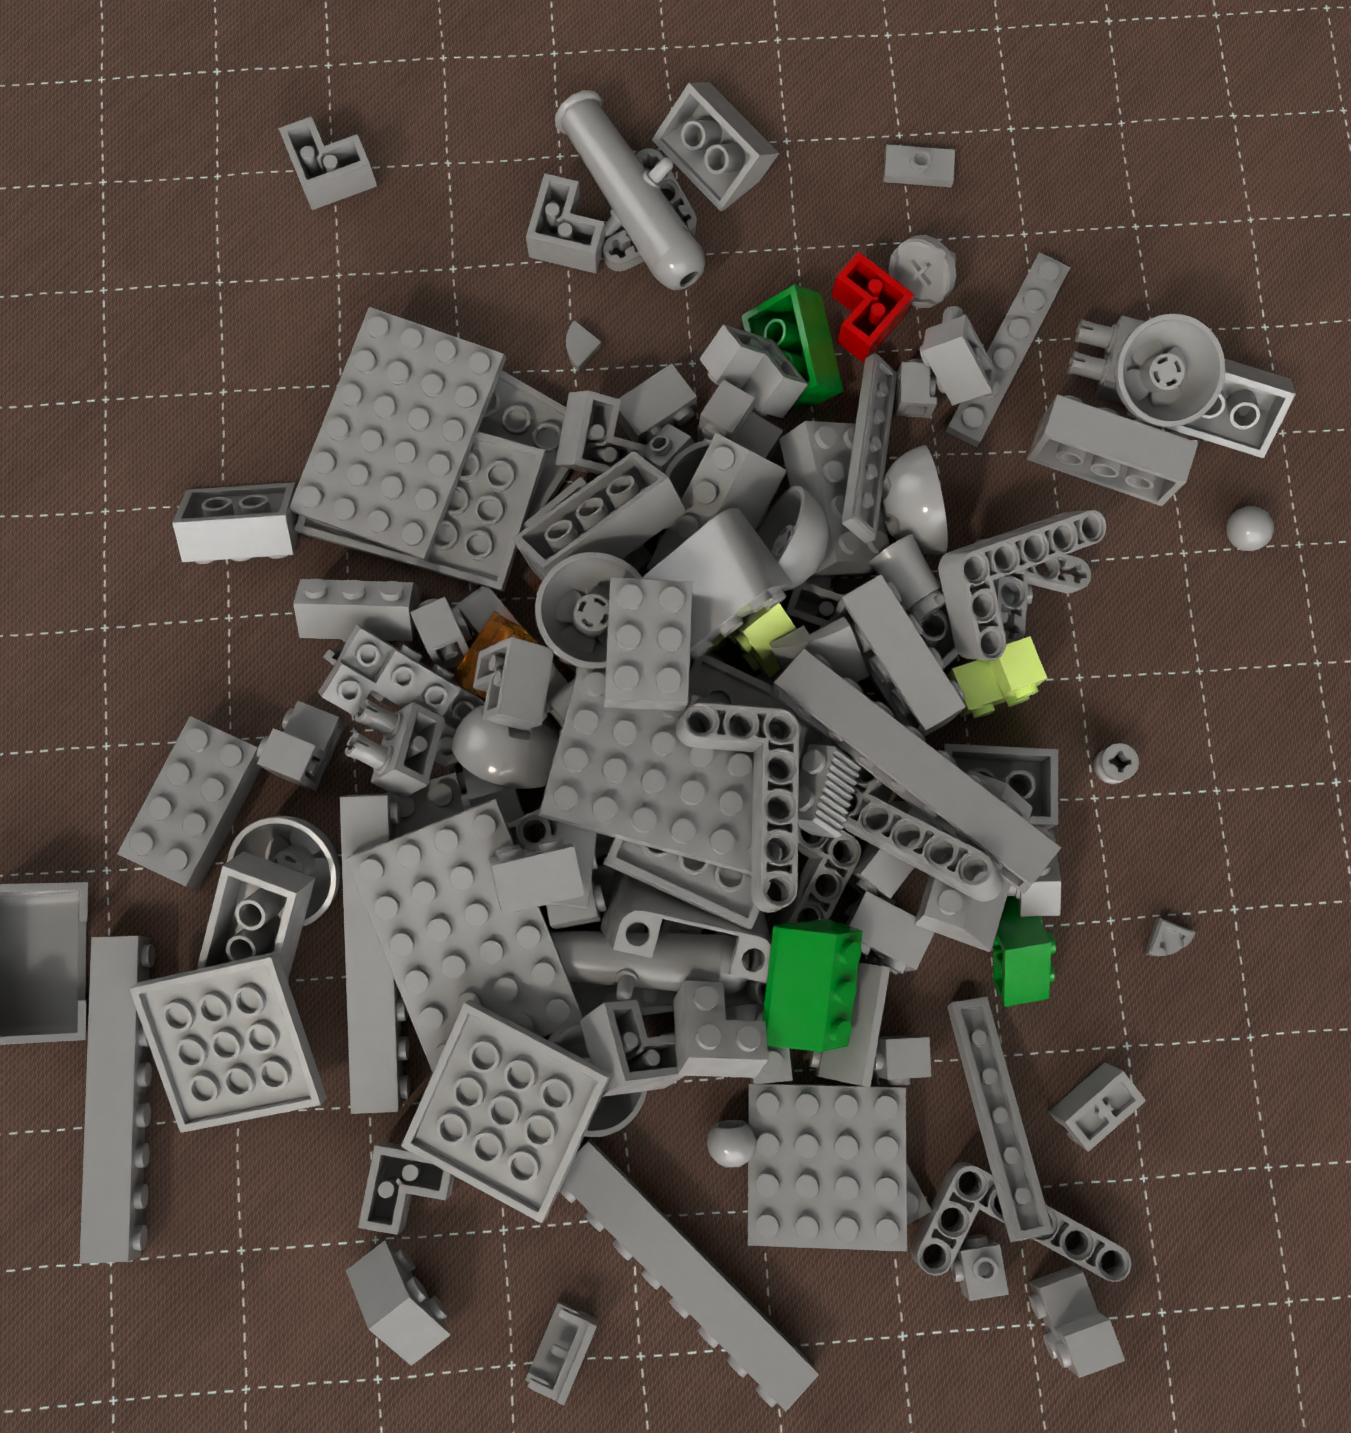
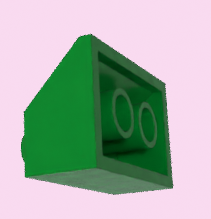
[741,284,843,410]
[762,919,863,1052]

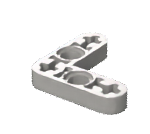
[603,148,697,272]
[993,554,1091,644]

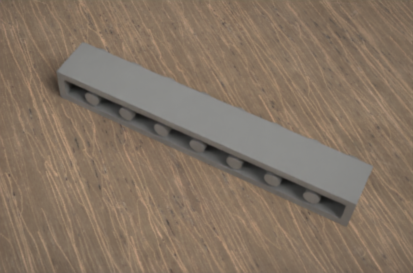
[772,649,1061,894]
[340,793,410,1114]
[80,936,155,1264]
[559,1138,819,1412]

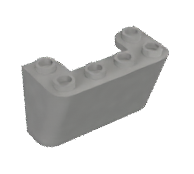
[643,509,793,669]
[600,870,771,983]
[0,882,88,1045]

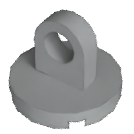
[888,235,957,308]

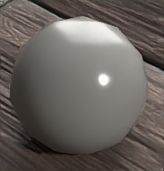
[1226,506,1274,551]
[707,1120,756,1168]

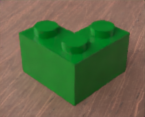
[992,896,1056,1007]

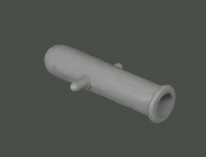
[555,90,705,290]
[550,923,750,1001]

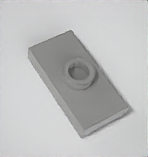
[883,144,955,187]

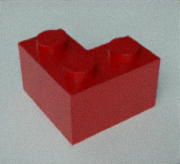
[831,251,915,363]

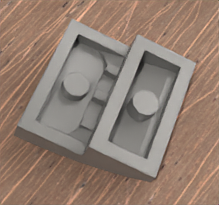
[769,617,870,682]

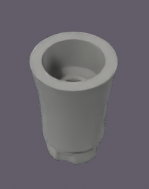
[869,534,946,622]

